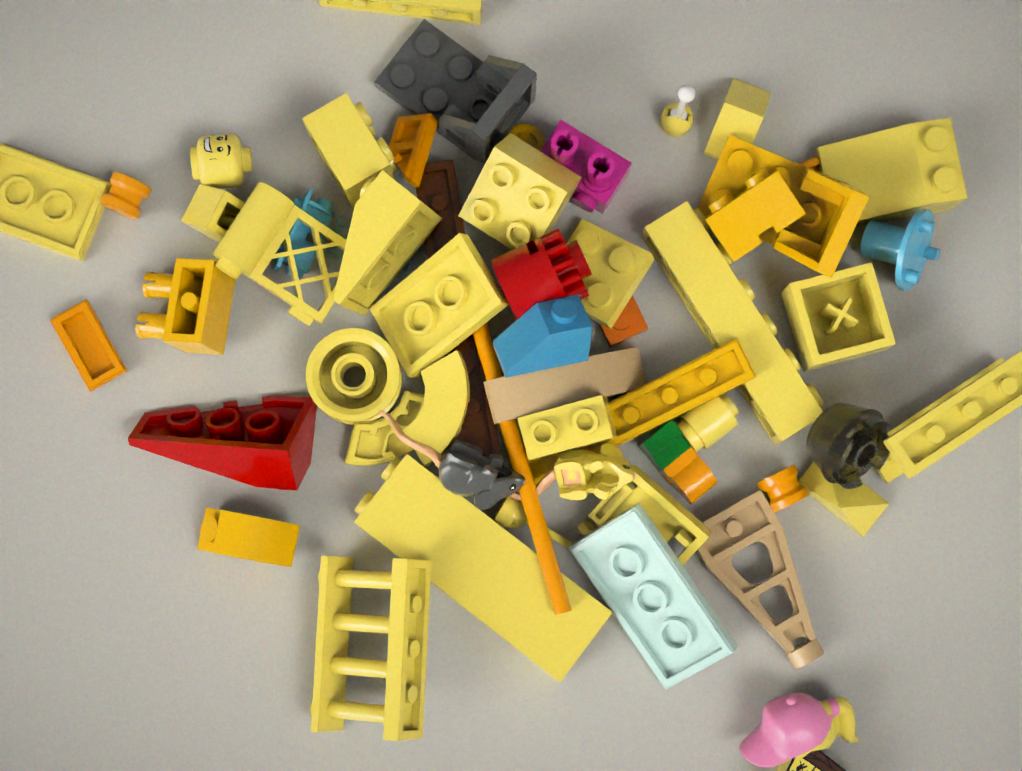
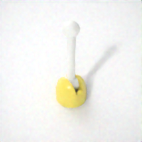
[660,85,695,137]

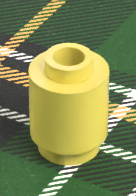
[677,394,739,452]

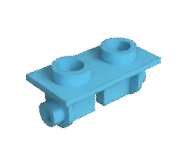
[272,189,334,280]

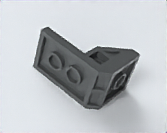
[374,19,537,163]

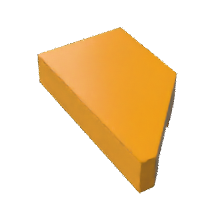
[388,113,438,187]

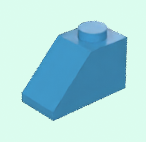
[493,295,592,378]

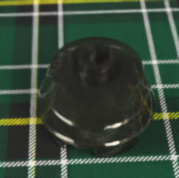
[806,403,891,489]

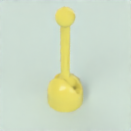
[493,496,574,549]

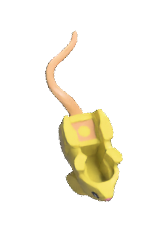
[510,444,635,501]

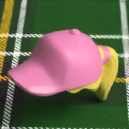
[739,692,859,768]

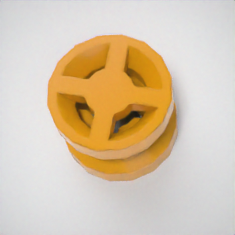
[99,172,152,220]
[756,464,810,513]

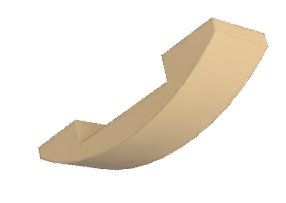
[483,347,648,424]

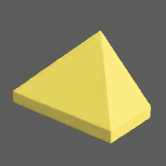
[798,451,889,537]

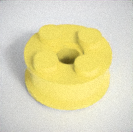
[306,328,402,425]

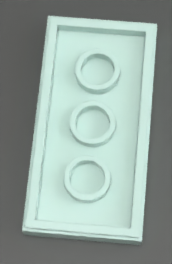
[568,503,738,690]

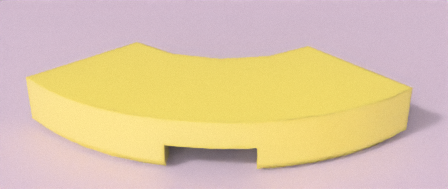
[404,350,470,467]
[345,391,424,466]

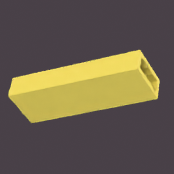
[354,454,613,682]

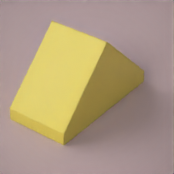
[703,78,771,159]

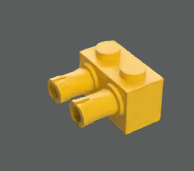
[135,258,236,355]

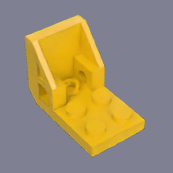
[697,134,869,278]

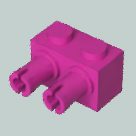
[540,120,632,214]

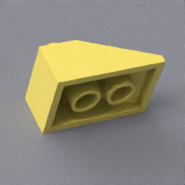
[816,118,968,225]
[333,170,442,316]

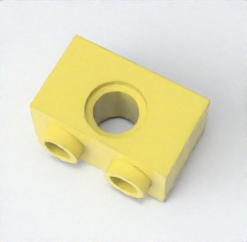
[517,395,617,460]

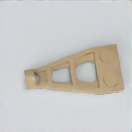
[696,489,825,669]

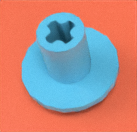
[860,209,940,291]

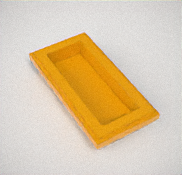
[50,299,127,392]

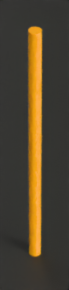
[473,323,572,615]

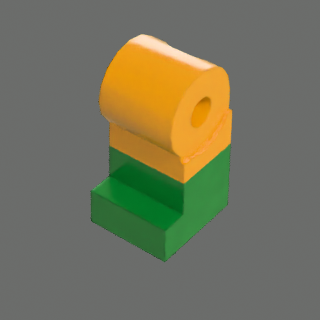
[639,420,717,505]

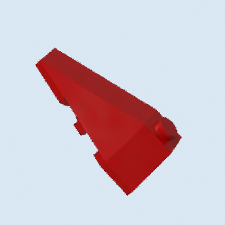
[128,395,317,491]

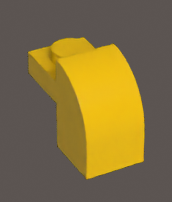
[197,507,300,568]

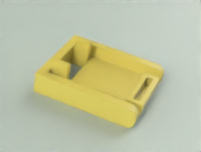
[578,465,712,565]

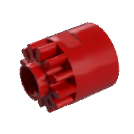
[491,228,592,319]

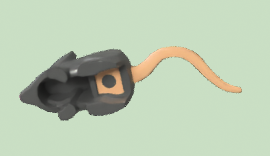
[380,410,526,510]

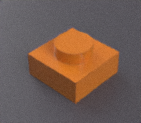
[597,295,648,348]

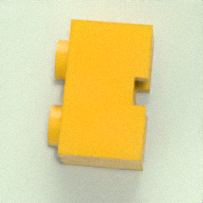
[705,168,806,262]

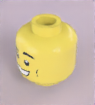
[190,133,253,189]

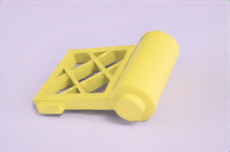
[213,182,347,326]

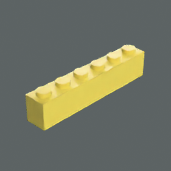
[641,201,825,445]

